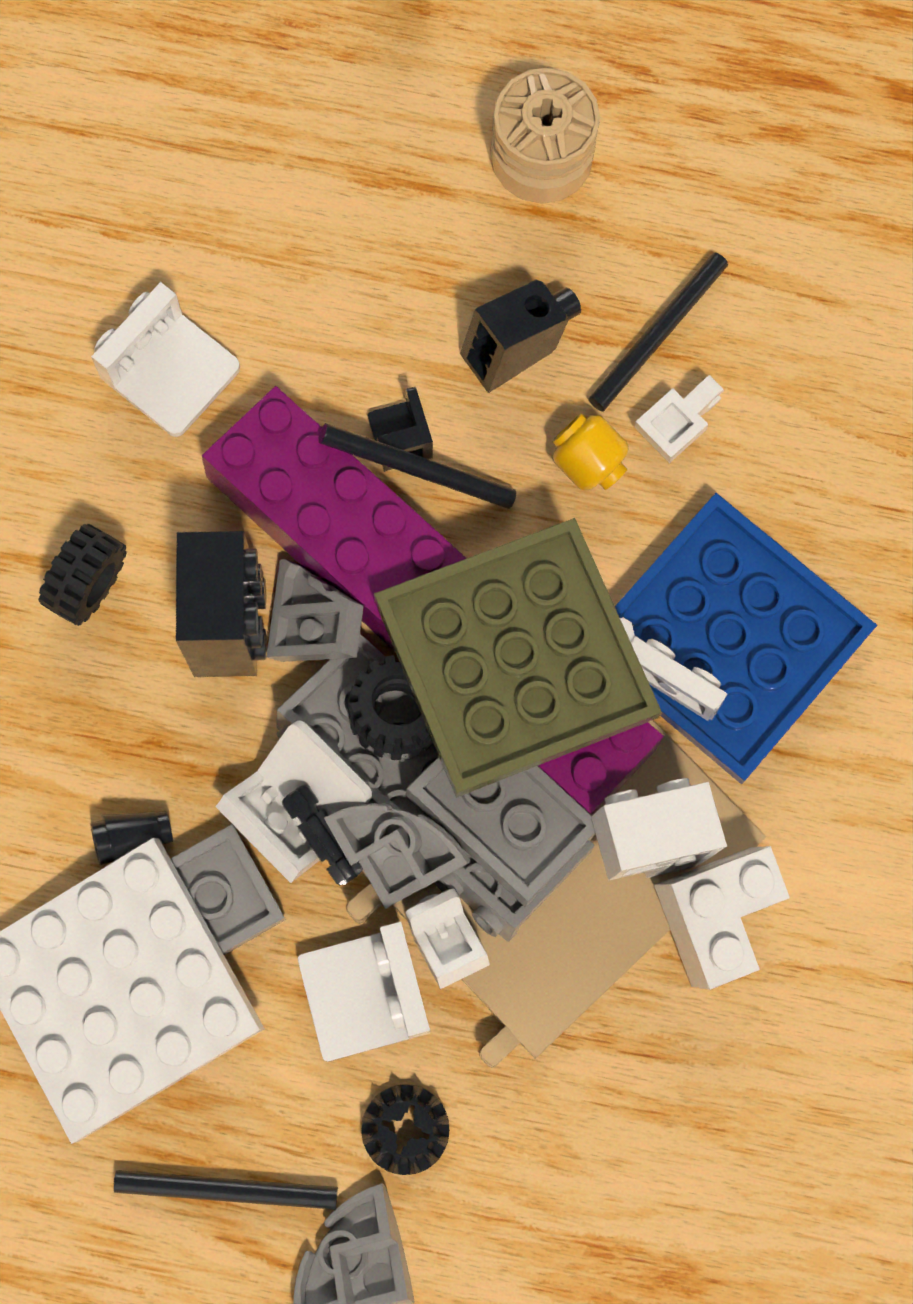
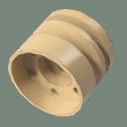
[491,67,600,204]

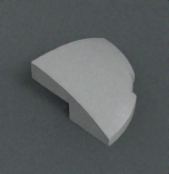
[324,803,471,909]
[294,1183,415,1304]

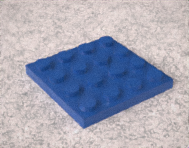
[615,493,877,785]

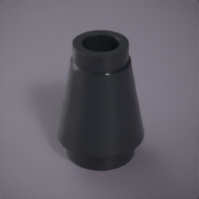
[90,811,173,865]

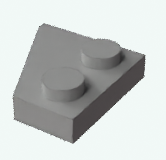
[266,559,363,662]

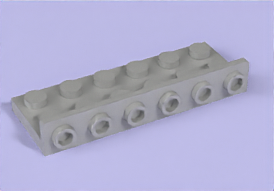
[277,634,595,942]

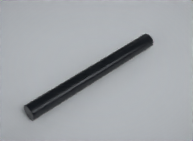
[588,252,728,412]
[319,423,516,509]
[114,1170,338,1210]

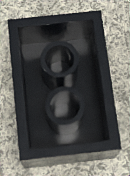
[176,531,267,677]

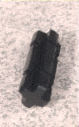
[282,785,363,886]

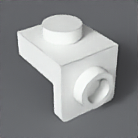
[406,889,490,989]

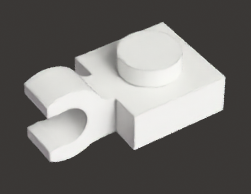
[634,375,724,463]

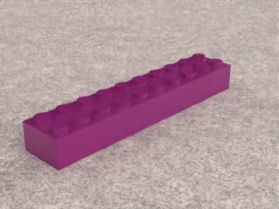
[201,386,663,816]

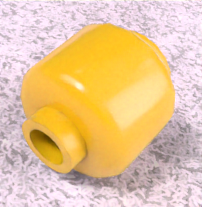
[552,413,629,490]

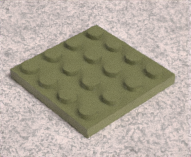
[374,518,662,798]

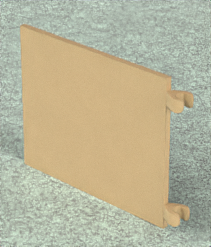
[347,720,766,1068]

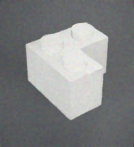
[591,778,727,881]
[654,846,790,990]

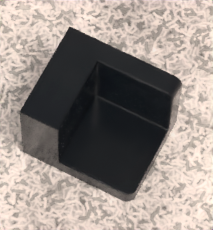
[368,386,433,472]

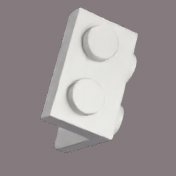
[91,282,240,437]
[216,720,372,883]

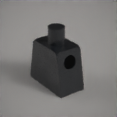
[460,280,581,393]

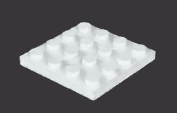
[0,838,265,1144]

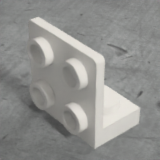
[298,922,430,1062]

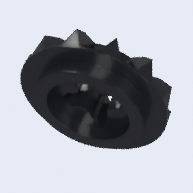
[361,1085,450,1175]

